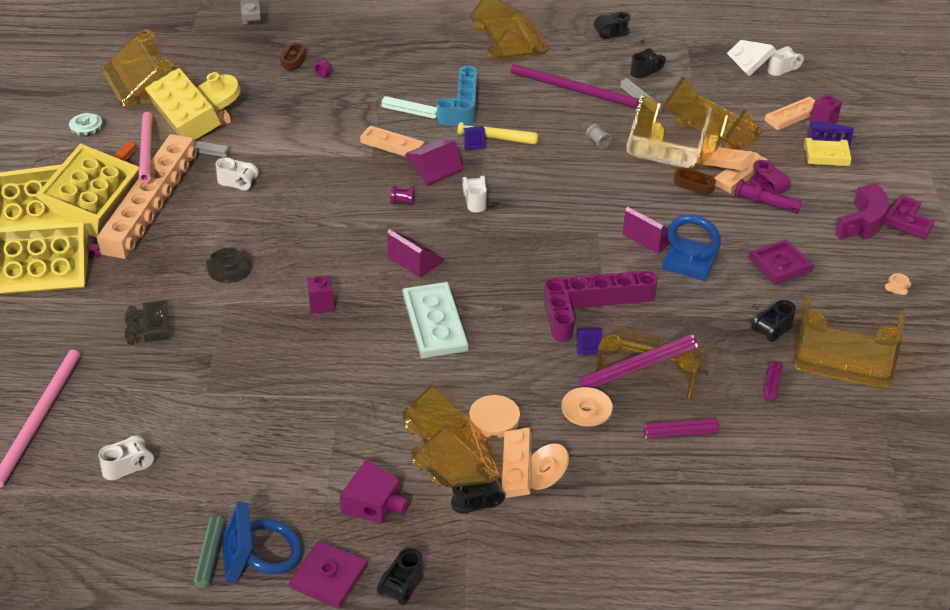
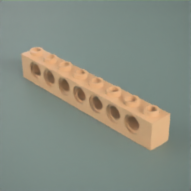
[97,134,197,259]

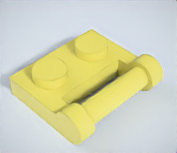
[804,138,851,166]

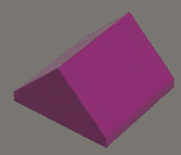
[405,139,463,186]
[622,207,678,254]
[387,229,444,278]

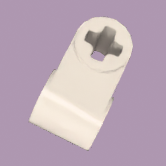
[767,46,804,76]
[216,158,259,190]
[462,176,487,213]
[98,435,154,480]

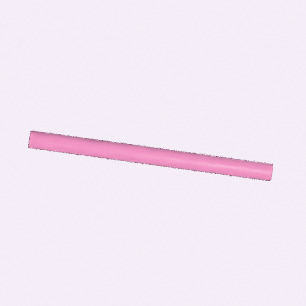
[139,112,153,183]
[0,350,81,488]

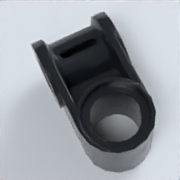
[593,12,630,39]
[630,48,666,78]
[752,300,796,342]
[451,472,505,514]
[377,548,424,606]

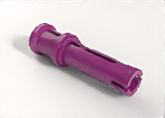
[735,179,802,214]

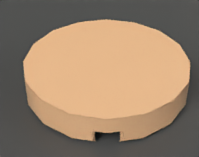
[469,395,520,438]

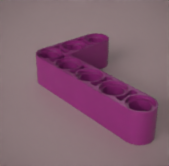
[544,271,658,342]

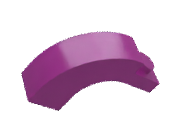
[835,183,889,240]

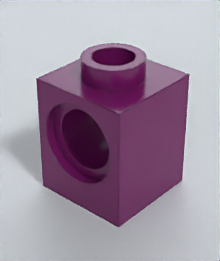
[810,94,842,124]
[307,275,334,314]

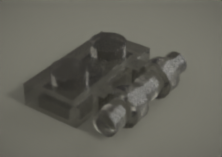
[125,300,169,345]

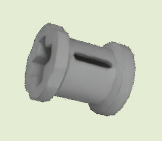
[585,123,612,149]

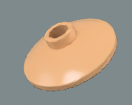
[561,387,613,427]
[531,444,569,490]

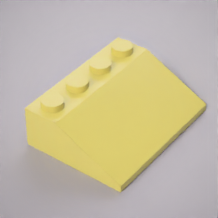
[36,144,139,238]
[0,165,67,228]
[0,222,89,294]

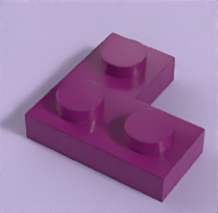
[883,195,935,239]

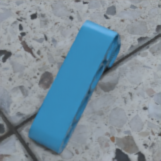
[437,66,477,125]

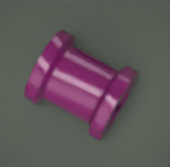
[391,185,414,205]

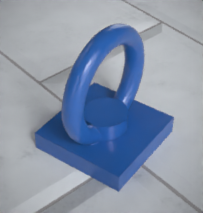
[662,214,721,281]
[222,502,302,584]

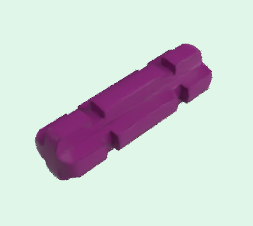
[763,361,783,402]

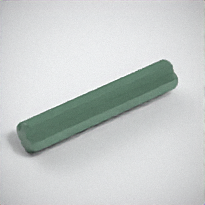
[193,515,225,589]

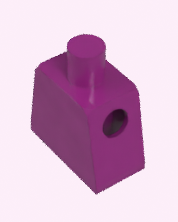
[340,460,409,523]

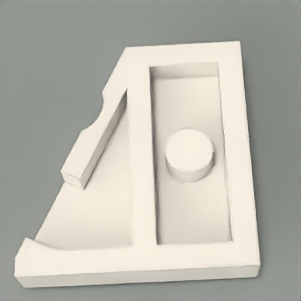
[727,40,777,76]

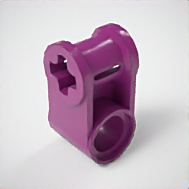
[750,160,791,194]

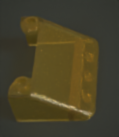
[470,0,548,60]
[102,29,176,106]
[596,328,706,400]

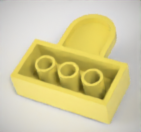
[145,68,240,140]

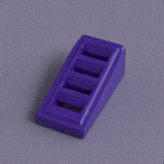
[807,121,854,146]

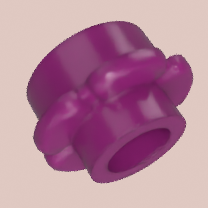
[314,59,332,78]

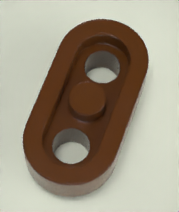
[280,42,306,70]
[674,168,716,195]

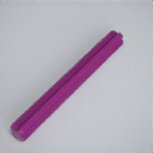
[579,334,698,388]

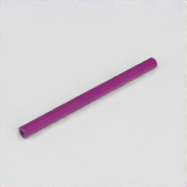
[511,64,639,108]

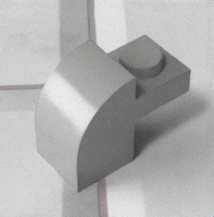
[240,0,261,24]

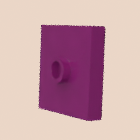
[749,239,814,285]
[289,541,368,609]

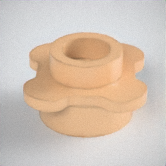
[885,273,911,295]

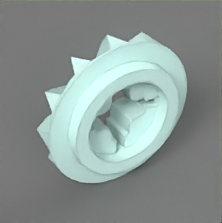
[69,113,103,136]

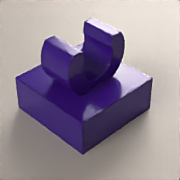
[463,126,485,150]
[577,328,602,354]

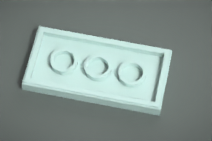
[402,282,469,358]

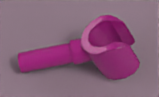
[87,236,101,258]

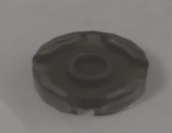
[206,247,253,283]

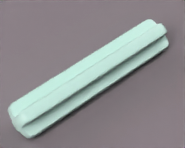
[382,96,437,119]

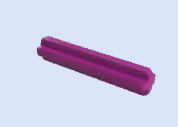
[643,418,719,439]

